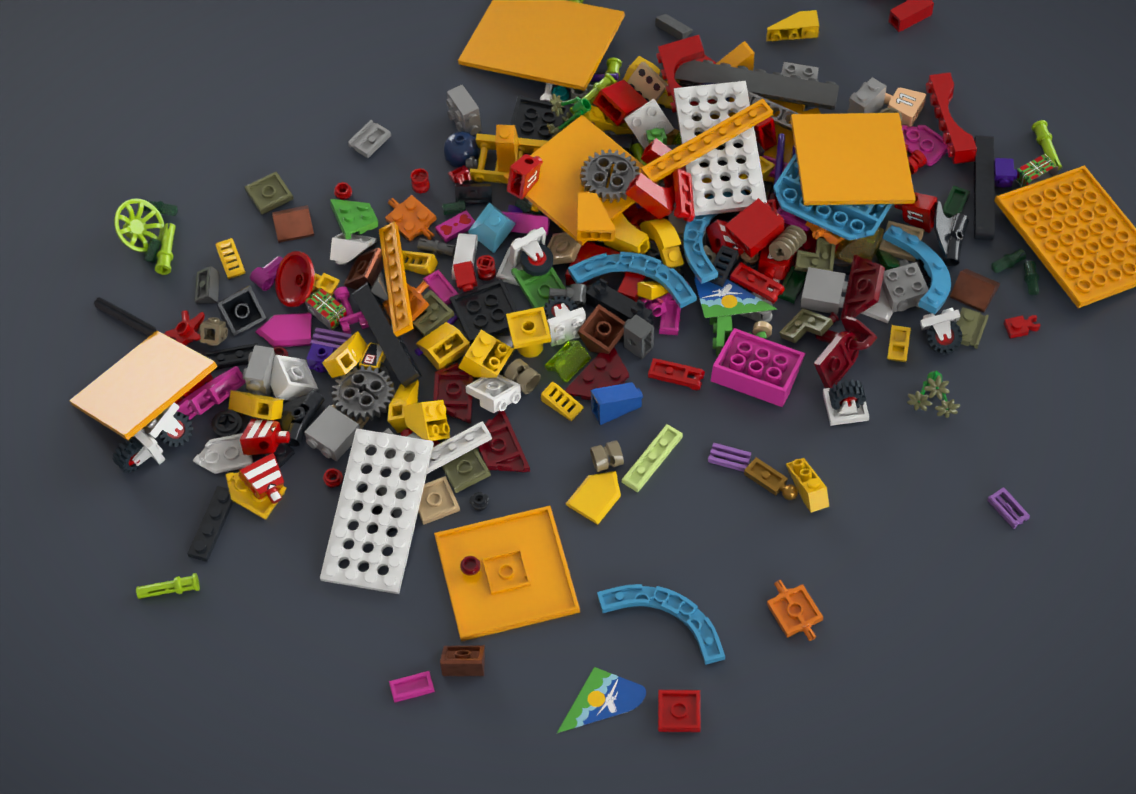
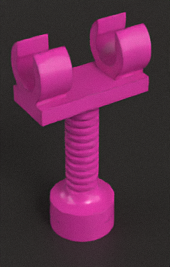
[640,281,689,317]
[334,287,369,334]

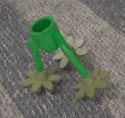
[547,94,591,137]
[907,371,960,418]

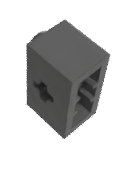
[623,315,654,359]

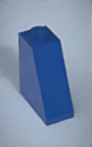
[591,382,643,425]

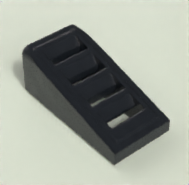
[708,245,739,287]

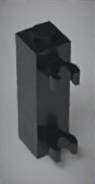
[586,279,654,325]

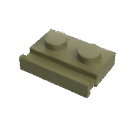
[956,307,989,349]

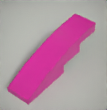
[177,366,246,420]

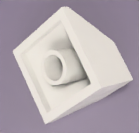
[330,233,377,264]
[270,355,318,401]

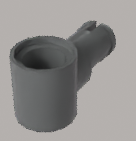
[549,284,586,307]

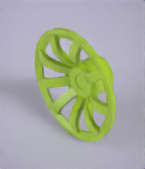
[114,199,164,252]

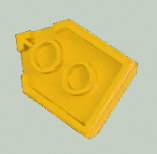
[566,471,621,525]
[225,472,286,519]

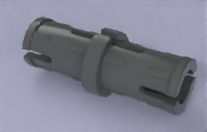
[417,238,456,257]

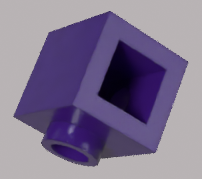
[994,158,1017,188]
[307,343,335,373]

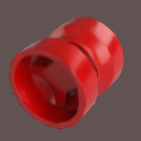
[908,150,927,175]
[410,168,430,194]
[476,255,496,281]

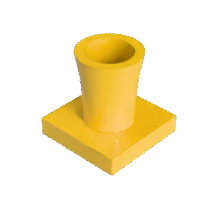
[506,307,552,358]

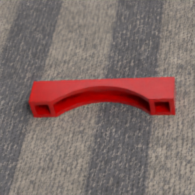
[926,72,977,164]

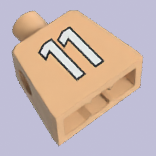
[884,87,926,127]

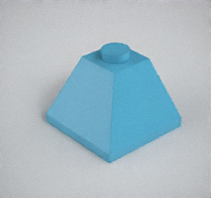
[468,203,516,253]

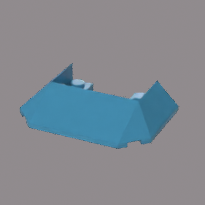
[773,153,893,240]

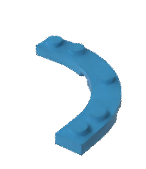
[683,190,747,284]
[882,225,951,315]
[568,252,697,308]
[597,584,725,665]

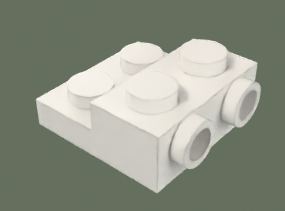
[466,374,521,413]

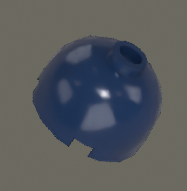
[444,131,480,168]

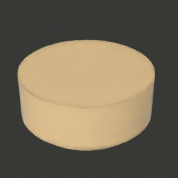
[753,321,772,338]

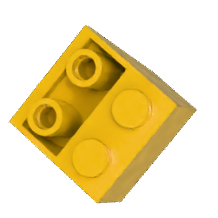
[416,322,470,371]
[458,330,514,378]
[403,400,450,441]

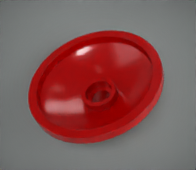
[275,251,315,307]

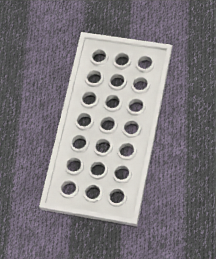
[674,81,767,216]
[320,428,434,594]

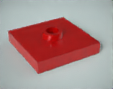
[658,690,701,732]

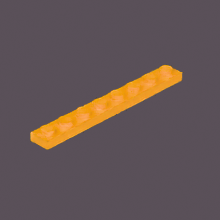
[641,98,773,183]
[379,222,414,337]

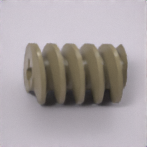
[769,225,807,261]

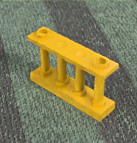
[470,133,548,184]

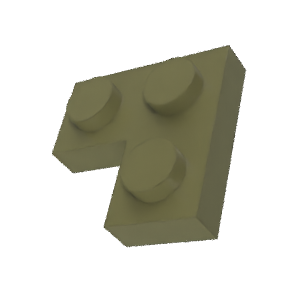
[794,238,836,272]
[413,290,455,337]
[779,308,833,343]

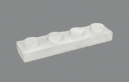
[414,421,492,474]

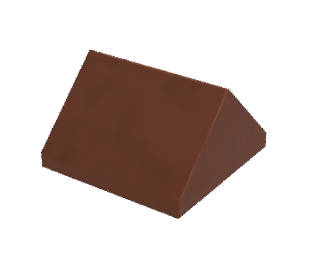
[272,205,314,243]
[344,247,384,290]
[950,269,1000,312]
[577,304,625,354]
[440,645,485,676]

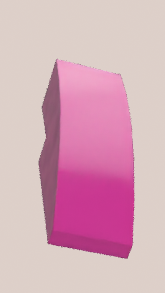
[501,211,550,235]

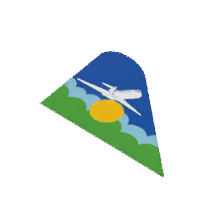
[694,275,777,318]
[557,667,646,733]

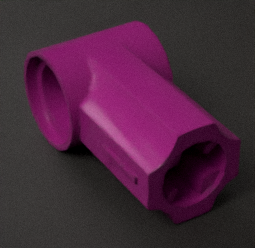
[250,256,283,291]

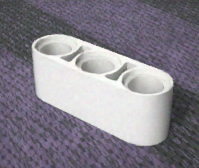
[452,233,478,280]

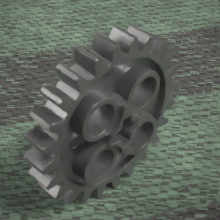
[580,149,640,203]
[332,365,395,422]

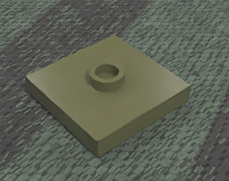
[245,171,294,215]
[441,448,491,493]

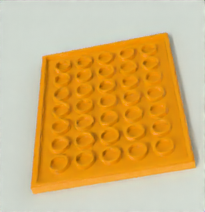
[458,0,625,91]
[994,165,1136,308]

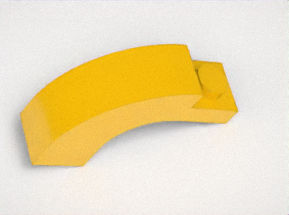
[640,218,684,268]

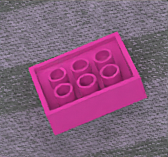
[711,328,805,407]

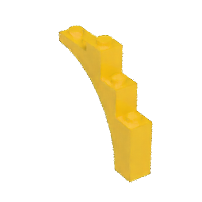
[604,213,651,254]

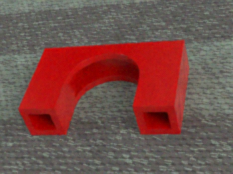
[888,0,934,32]
[656,35,717,113]
[625,138,686,220]
[565,242,650,302]

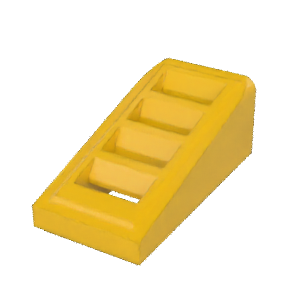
[215,238,245,279]
[402,250,438,276]
[637,281,669,300]
[541,382,583,421]

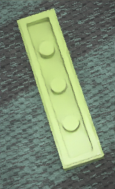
[622,424,683,492]

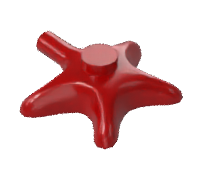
[164,310,205,346]

